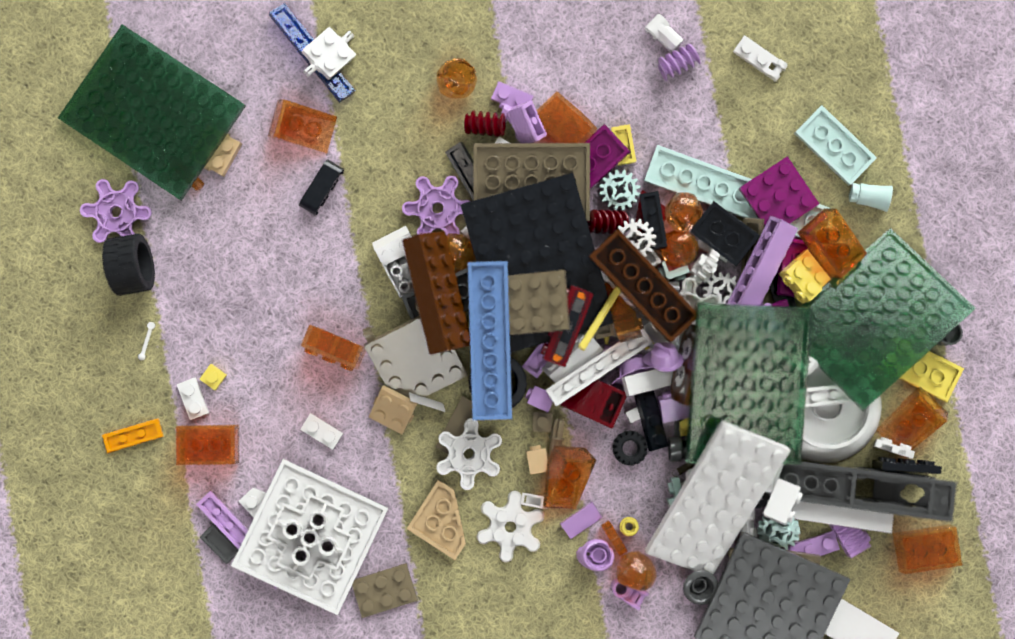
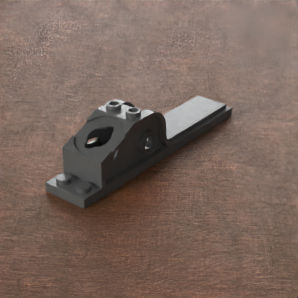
[779,460,957,522]

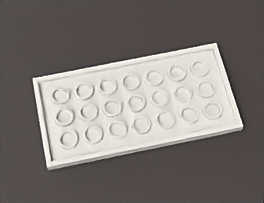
[645,421,790,574]

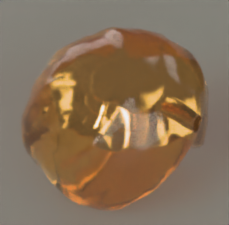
[436,58,477,99]
[665,192,703,233]
[446,233,475,273]
[616,551,657,591]

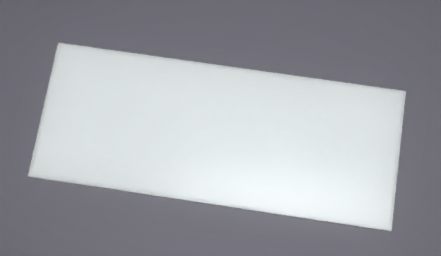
[409,392,445,412]

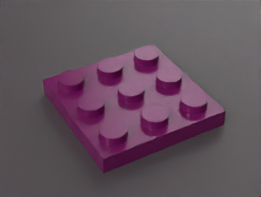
[739,156,819,227]

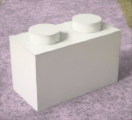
[763,478,803,526]

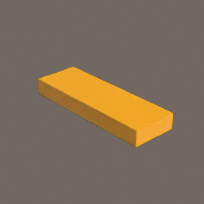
[102,418,164,453]

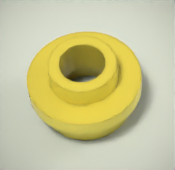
[619,517,639,536]

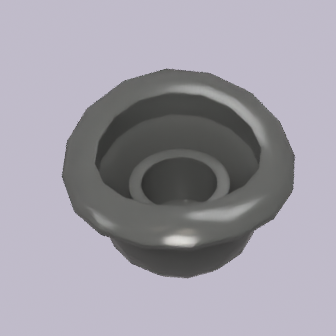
[683,570,718,605]

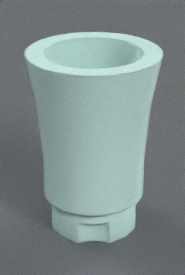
[849,183,893,212]

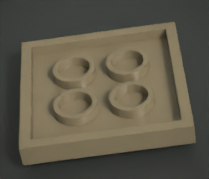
[508,270,570,335]

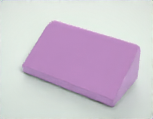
[560,501,602,539]

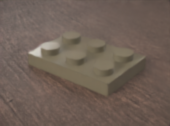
[352,563,418,618]

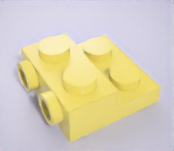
[779,249,831,304]

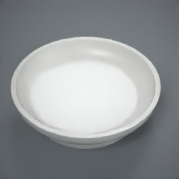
[765,347,882,463]

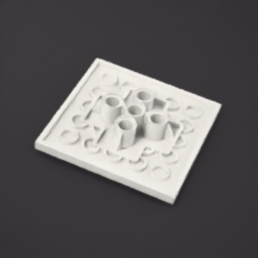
[231,459,388,615]

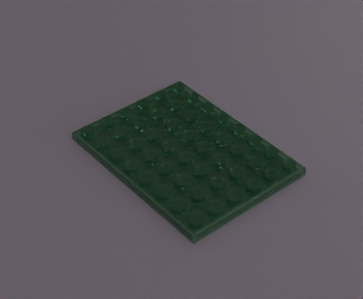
[58,24,246,201]
[782,228,976,411]
[686,303,813,465]

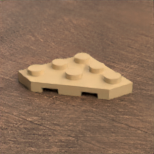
[407,479,466,560]

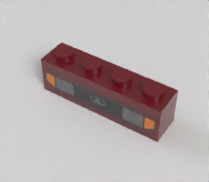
[540,285,594,368]

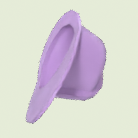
[643,342,684,372]
[611,354,654,387]

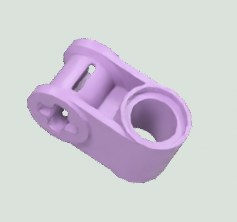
[611,578,649,611]

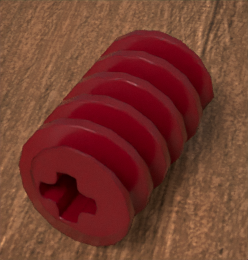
[464,110,506,137]
[587,209,629,234]

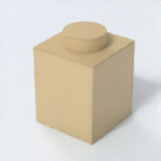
[526,445,549,475]

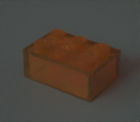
[797,208,867,279]
[300,324,366,371]
[176,424,240,465]
[892,524,963,574]

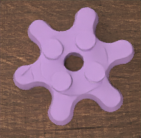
[402,176,471,239]
[80,179,152,243]

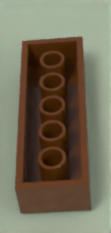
[588,229,700,343]
[402,231,470,355]

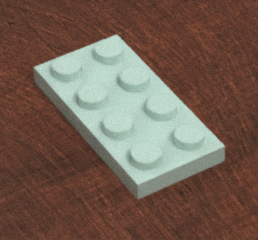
[794,105,877,186]

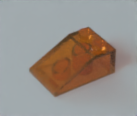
[536,91,597,143]
[268,99,337,153]
[876,386,948,457]
[543,445,597,509]

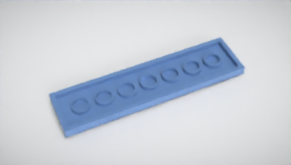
[468,261,512,420]

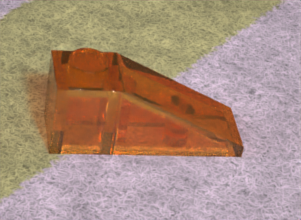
[605,283,644,343]

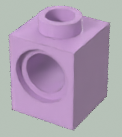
[525,386,553,412]

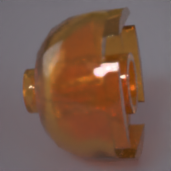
[659,229,699,268]

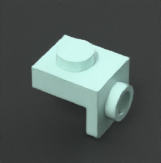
[658,261,690,281]

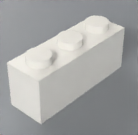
[542,331,603,383]

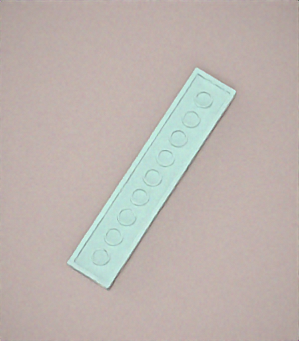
[644,145,837,247]

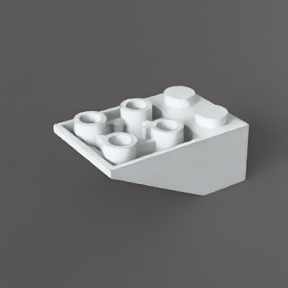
[372,226,414,298]

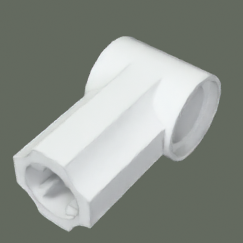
[644,14,683,53]

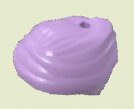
[576,539,615,571]

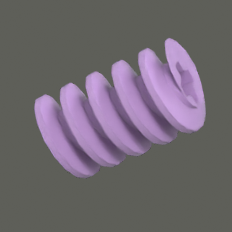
[658,43,701,81]

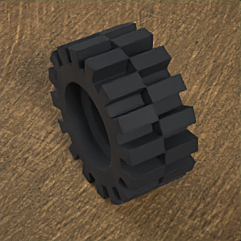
[612,430,648,466]

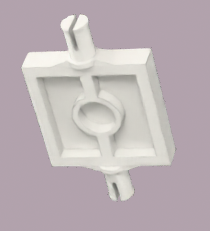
[301,27,356,80]

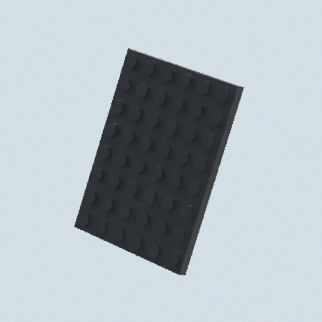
[460,173,615,353]

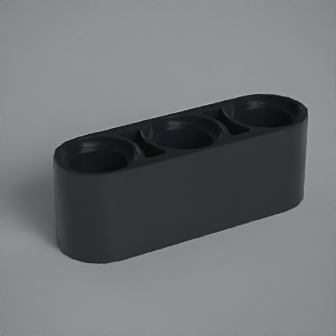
[299,159,344,216]

